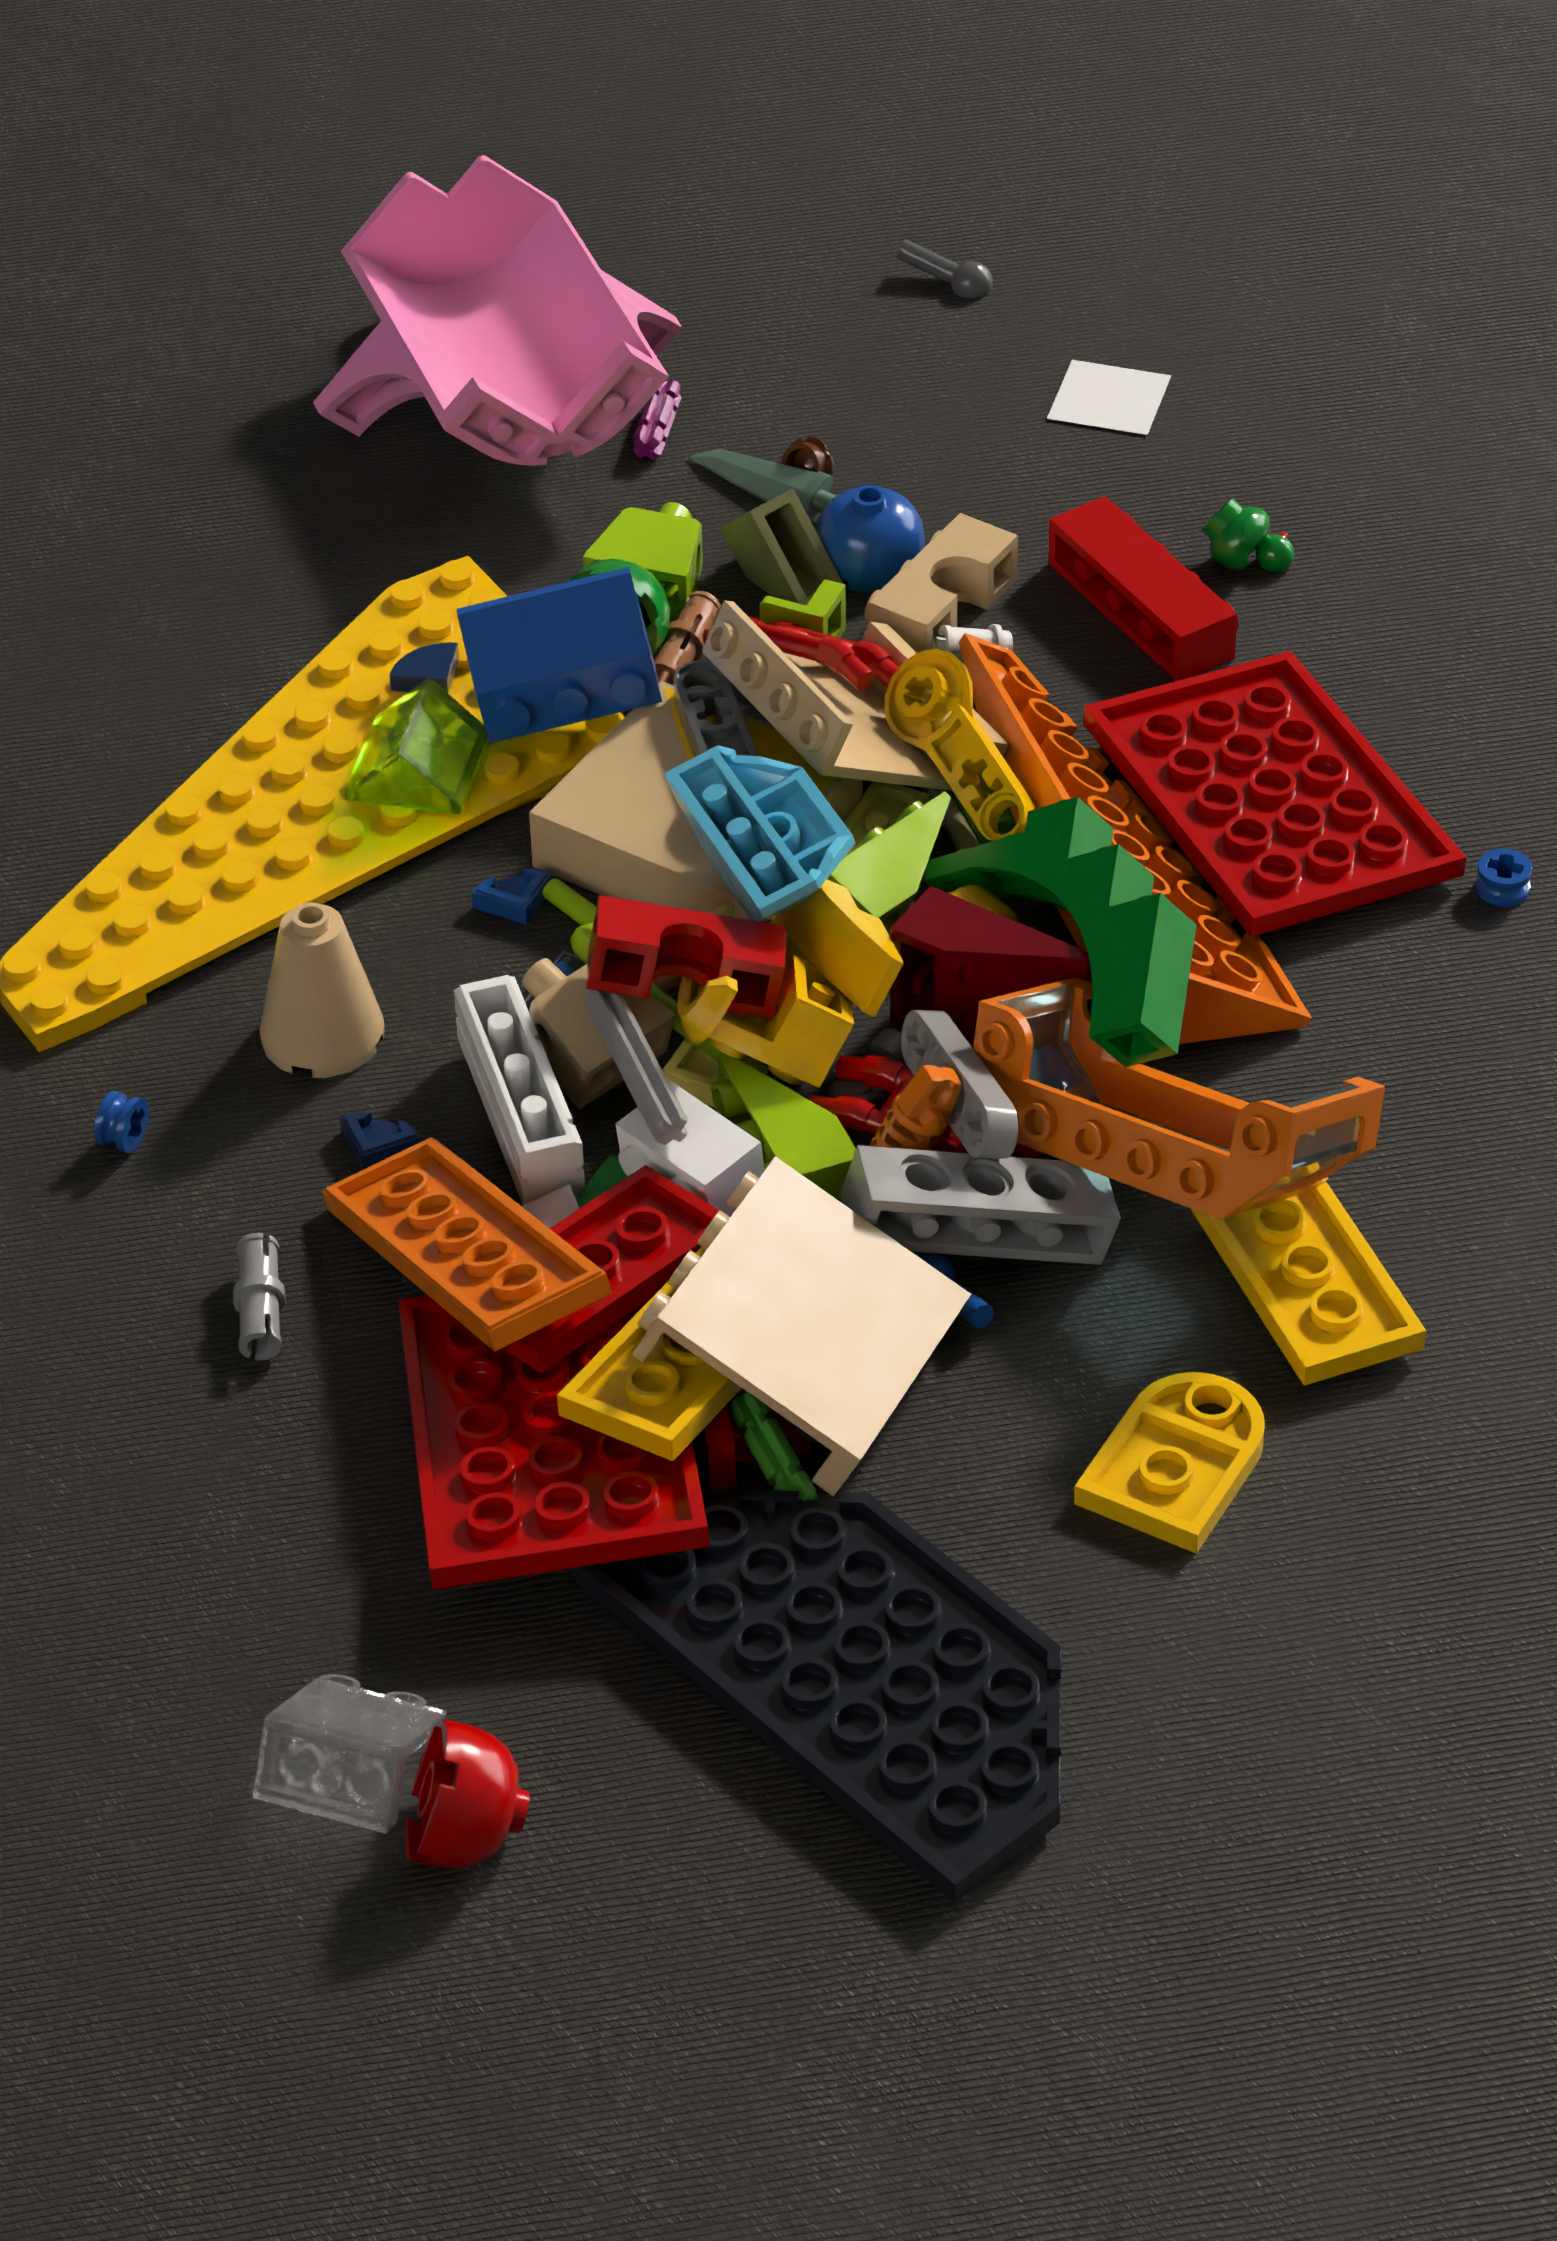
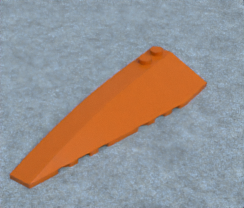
[959,633,1312,1044]

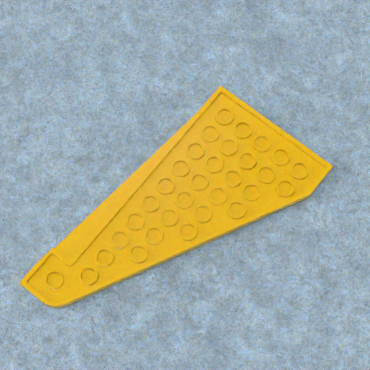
[0,555,625,1053]

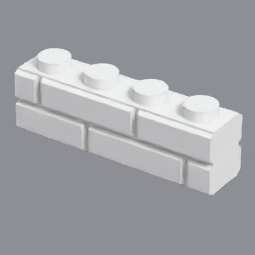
[454,975,585,1205]

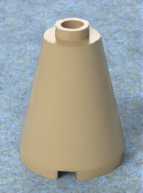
[260,902,385,1078]

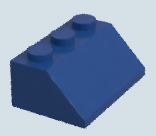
[457,567,662,744]

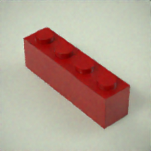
[1048,496,1239,681]

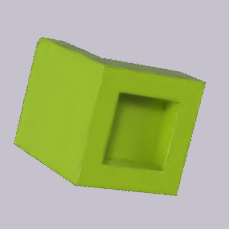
[759,579,846,637]

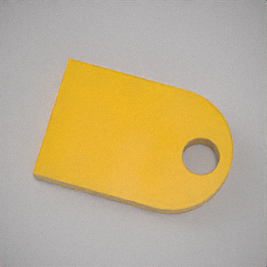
[1074,1372,1265,1554]

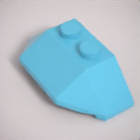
[664,745,855,922]

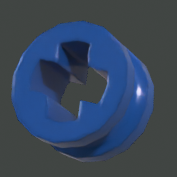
[1476,848,1533,907]
[94,1091,149,1153]

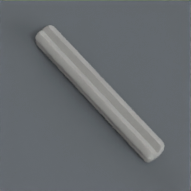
[585,989,688,1145]

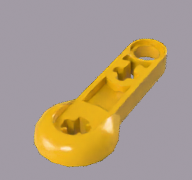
[884,648,1037,842]

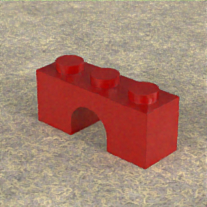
[586,895,786,1019]

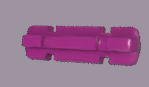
[632,379,681,460]

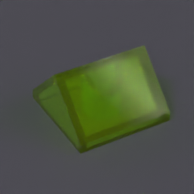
[344,677,489,815]

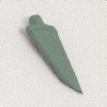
[687,448,836,521]

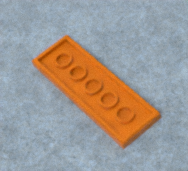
[322,1137,612,1352]

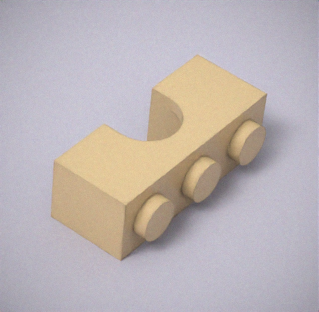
[865,513,1018,653]

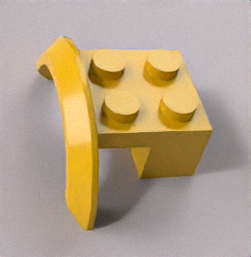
[677,904,854,1088]

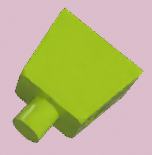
[583,502,703,619]

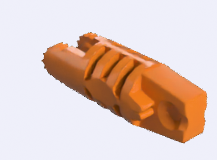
[869,1065,963,1151]

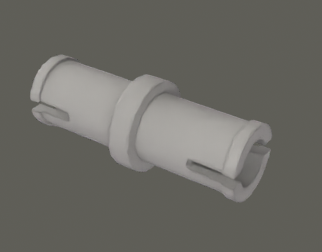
[232,1232,286,1361]

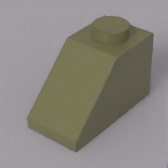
[720,488,846,605]

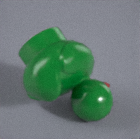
[1201,497,1295,573]

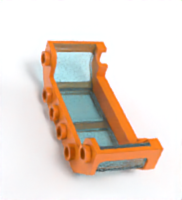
[973,977,1385,1220]

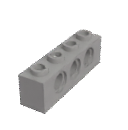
[840,1145,1121,1265]

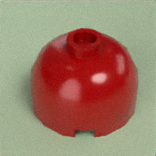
[405,1719,530,1869]

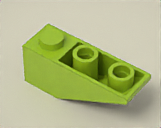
[827,791,951,935]
[711,1053,856,1203]

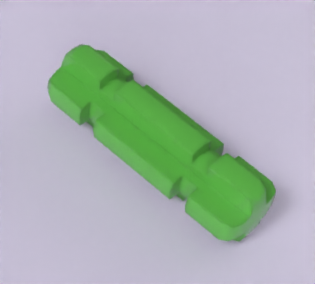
[729,1392,818,1502]

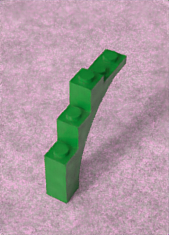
[924,797,1197,1067]

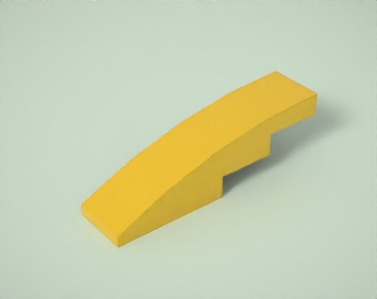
[775,879,904,1017]

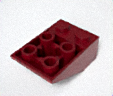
[890,886,1091,1050]

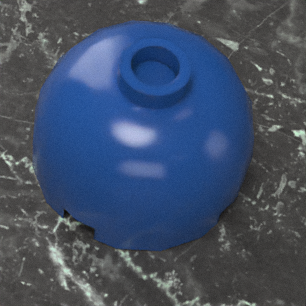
[815,485,925,593]

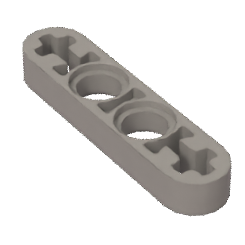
[901,1010,1018,1159]

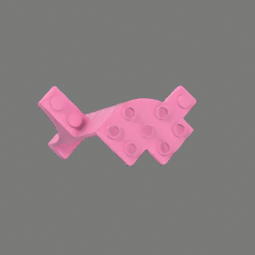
[313,155,682,466]

